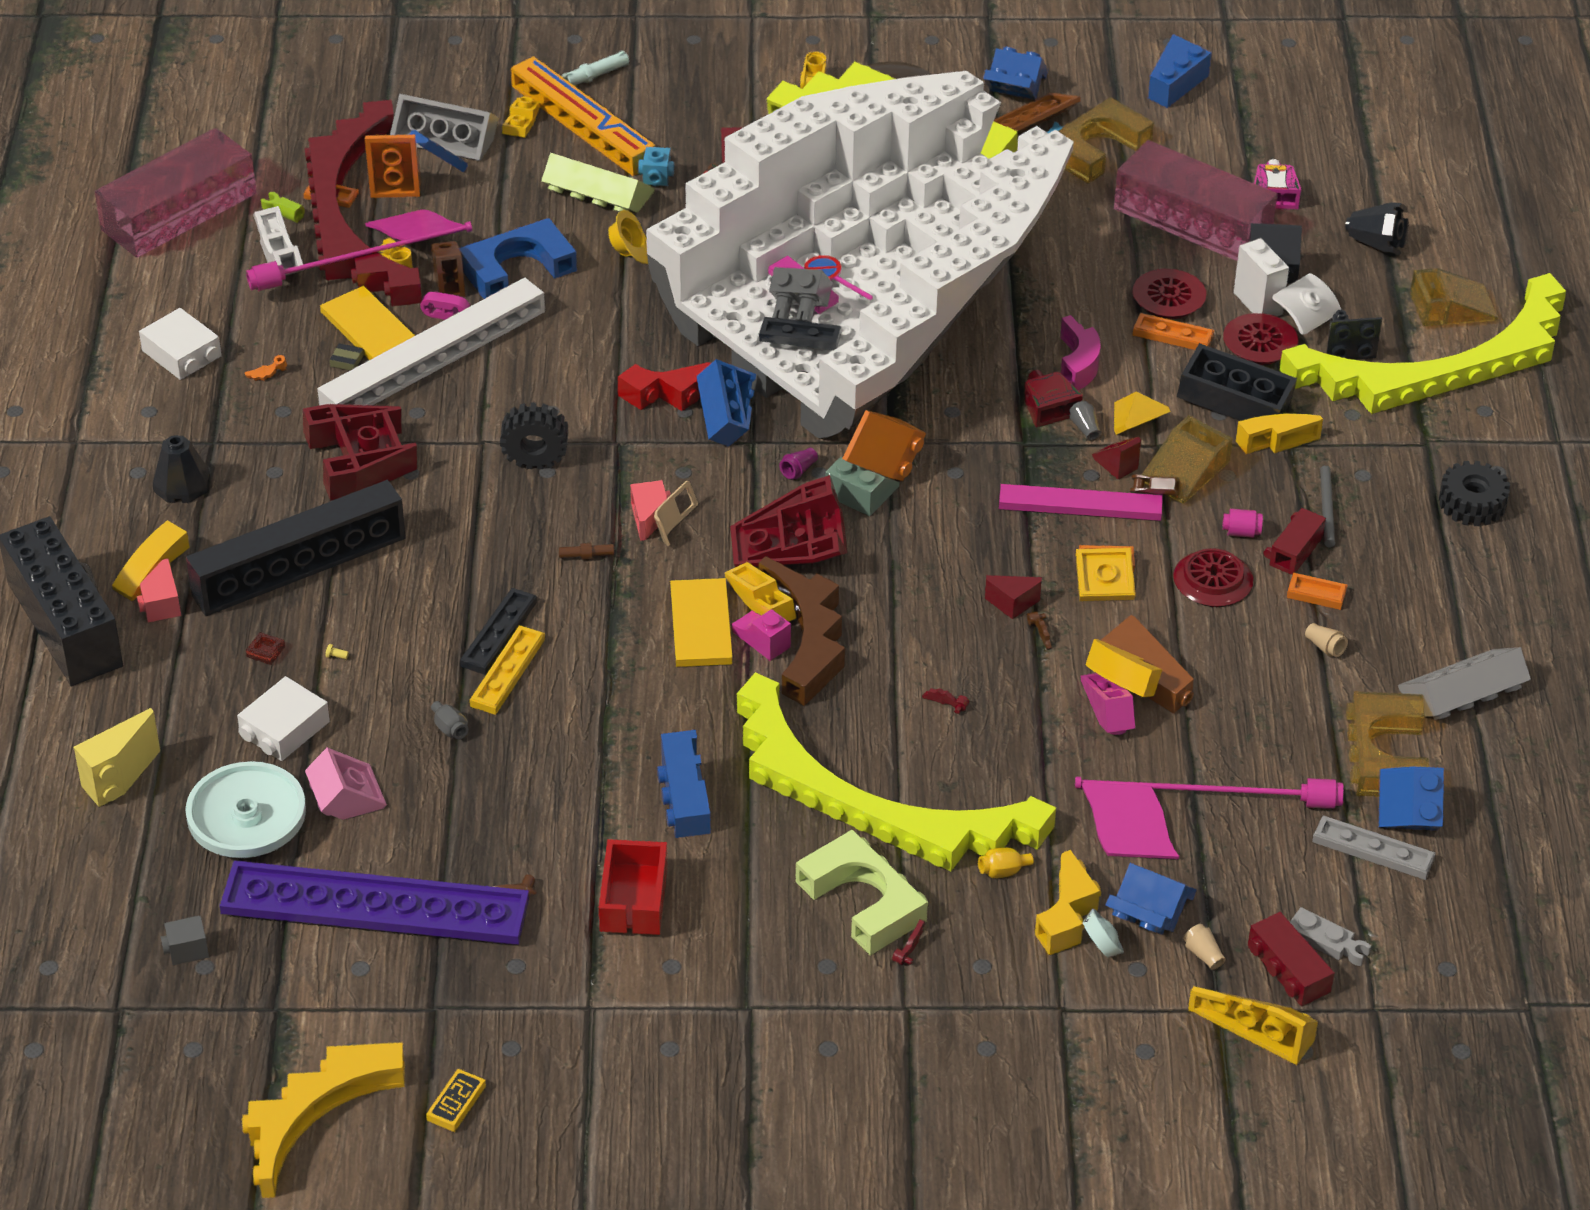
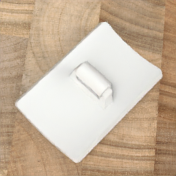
[1272,274,1341,335]

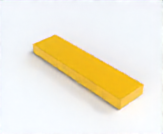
[470,625,545,715]

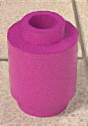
[1222,509,1263,538]

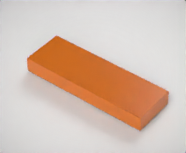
[1133,313,1214,350]

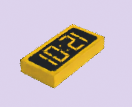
[426,1069,486,1132]

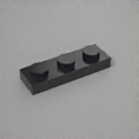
[759,317,842,350]

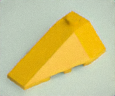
[1188,986,1318,1065]

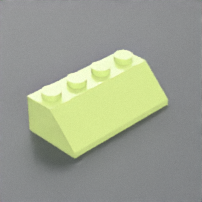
[542,153,655,212]

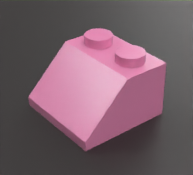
[305,748,387,820]

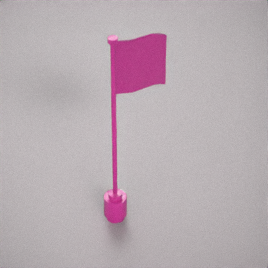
[246,209,472,291]
[1075,777,1343,859]

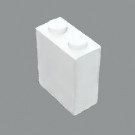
[1234,238,1289,317]
[139,308,221,380]
[237,676,330,761]

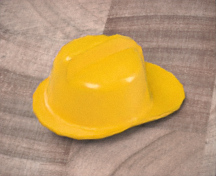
[609,210,648,265]

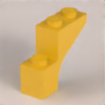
[1035,850,1101,956]

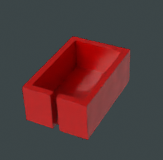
[599,839,668,935]

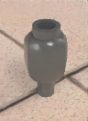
[431,701,469,739]

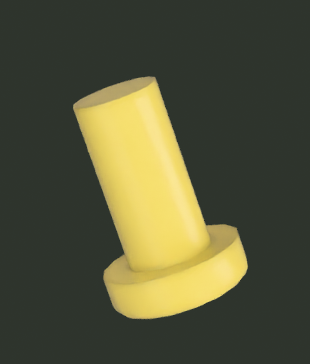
[325,644,349,660]

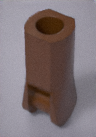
[1130,474,1180,496]

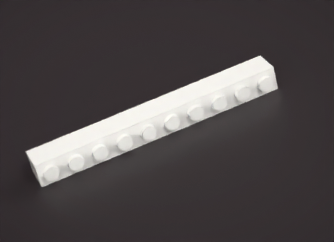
[317,278,545,405]

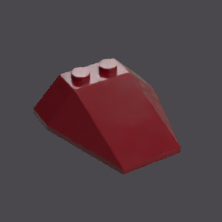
[730,475,848,567]

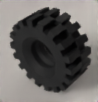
[500,402,569,469]
[1439,461,1510,526]

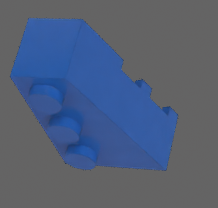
[1148,34,1212,108]
[696,359,756,447]

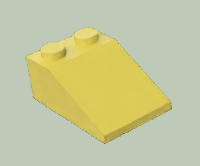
[74,708,160,807]

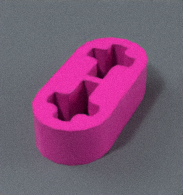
[420,292,470,320]

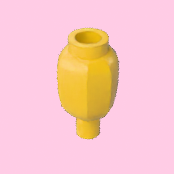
[978,848,1033,878]

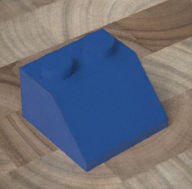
[1378,766,1444,831]

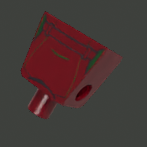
[1024,370,1083,428]

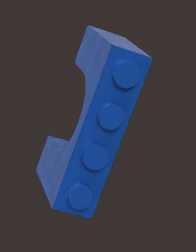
[459,218,577,299]

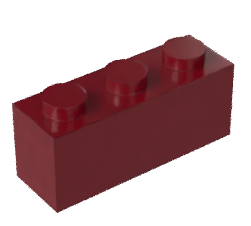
[1248,912,1335,1007]

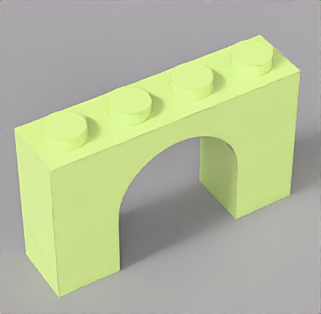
[796,830,928,955]

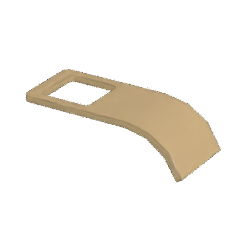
[654,481,698,546]

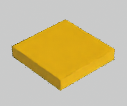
[1075,548,1135,601]

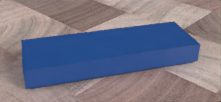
[409,130,468,172]

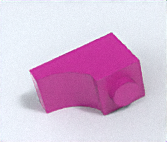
[732,609,791,661]

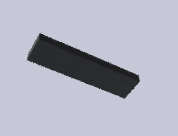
[460,588,537,675]

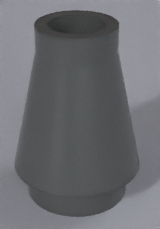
[1070,401,1101,441]

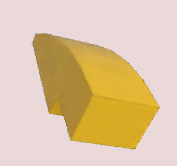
[1236,414,1323,454]
[112,520,190,601]
[724,562,796,622]
[1085,639,1162,697]

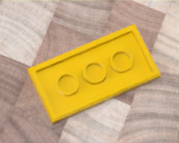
[320,286,415,360]
[670,578,732,667]

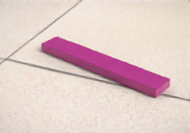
[999,484,1162,521]

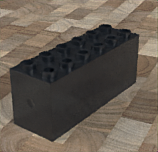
[0,516,124,687]

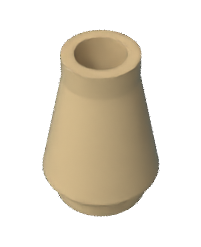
[1305,623,1348,657]
[1183,924,1226,970]

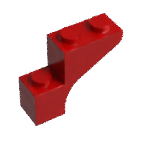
[618,362,711,411]

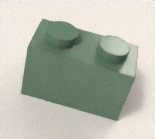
[825,457,900,516]

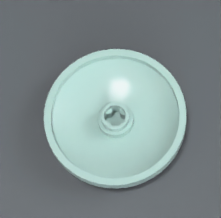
[186,762,306,858]

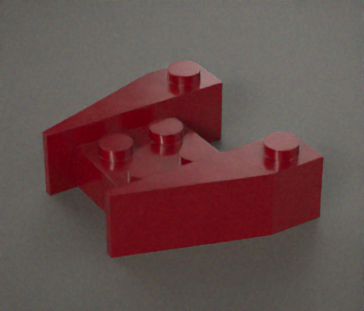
[303,404,417,501]

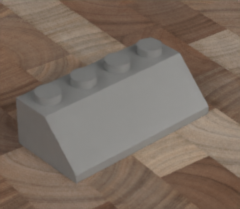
[390,94,499,161]
[1398,647,1531,720]

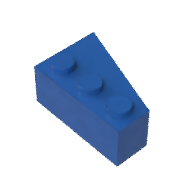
[657,730,711,838]

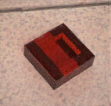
[246,632,285,665]

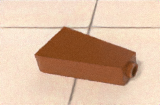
[1101,615,1194,714]

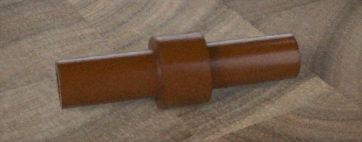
[559,543,614,560]

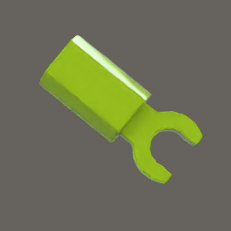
[261,192,305,223]

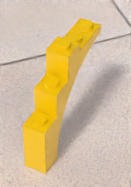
[242,1043,405,1198]

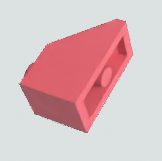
[630,480,671,541]
[137,559,181,623]

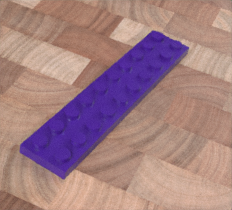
[220,861,529,944]

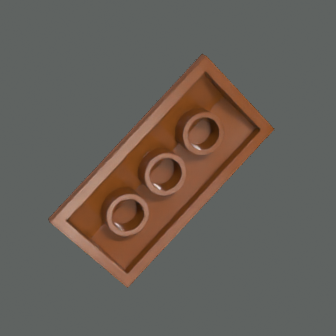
[994,93,1081,134]

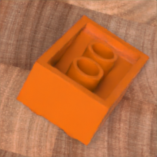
[365,135,421,198]
[842,410,926,481]

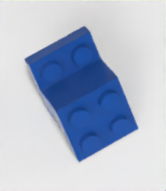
[983,47,1048,100]
[1105,863,1197,935]

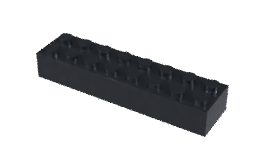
[186,480,406,617]

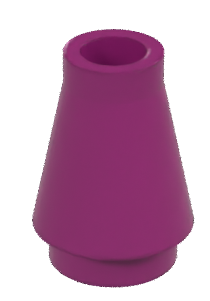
[779,448,818,479]

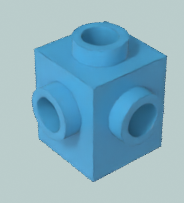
[638,147,674,186]

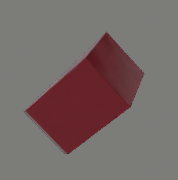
[1092,436,1141,479]
[985,575,1042,619]

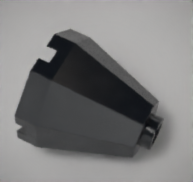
[1345,202,1409,256]
[152,435,210,503]

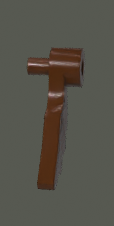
[1027,612,1052,649]

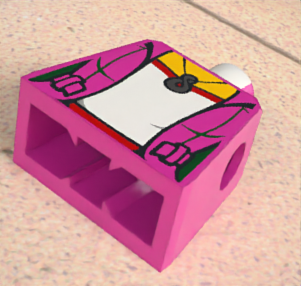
[1251,159,1301,209]

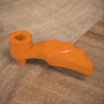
[244,355,287,381]

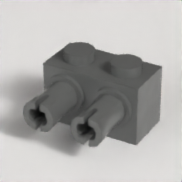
[769,267,833,322]

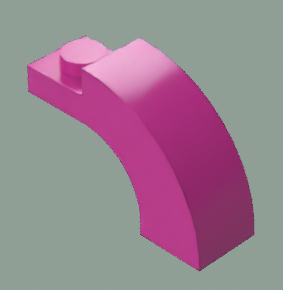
[1060,315,1101,390]

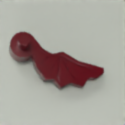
[922,688,969,714]
[892,919,925,965]

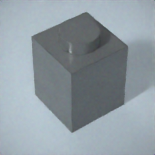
[161,915,209,965]

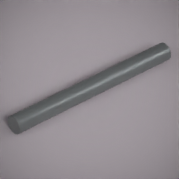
[1320,466,1335,547]

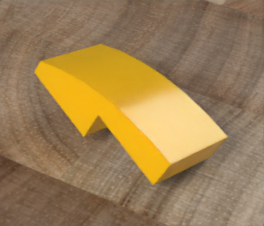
[502,97,540,137]

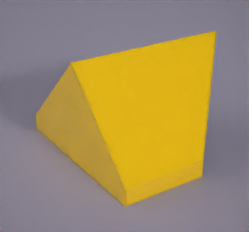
[1114,391,1170,435]

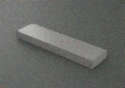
[1312,815,1436,880]

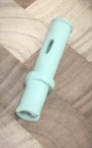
[562,51,629,85]

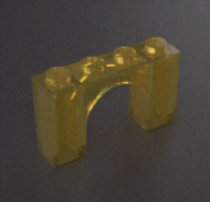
[1058,97,1154,184]
[1346,691,1429,797]

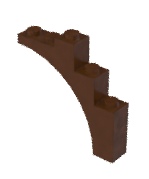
[759,556,845,706]

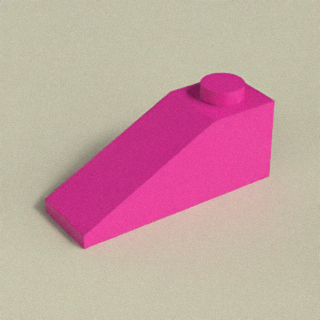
[1081,673,1135,735]

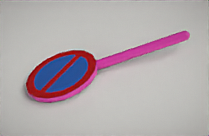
[804,255,873,300]

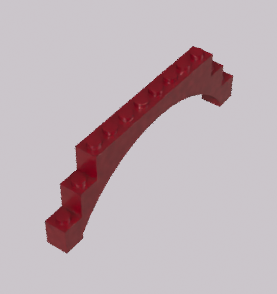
[305,100,422,306]

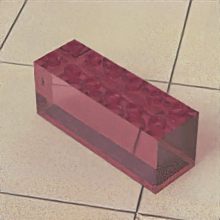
[95,128,257,258]
[1114,140,1277,261]

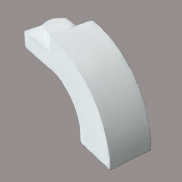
[254,206,304,275]

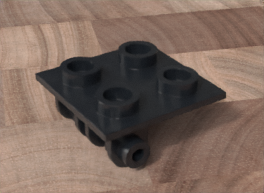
[1326,310,1382,360]

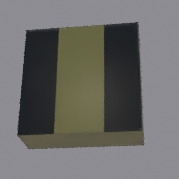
[329,343,364,371]

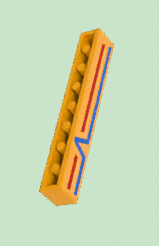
[511,56,655,176]

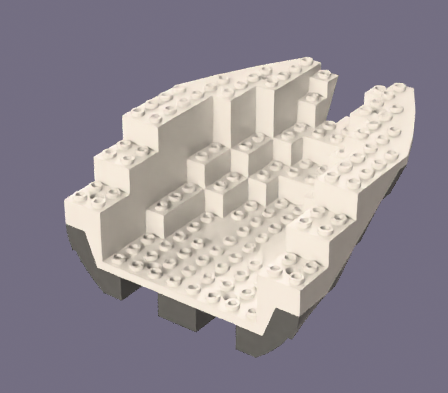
[646,71,1074,438]

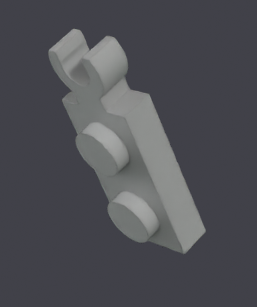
[1290,907,1371,966]

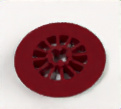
[1133,269,1207,319]
[1223,313,1298,365]
[1173,548,1253,606]

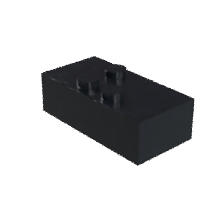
[1177,343,1297,421]

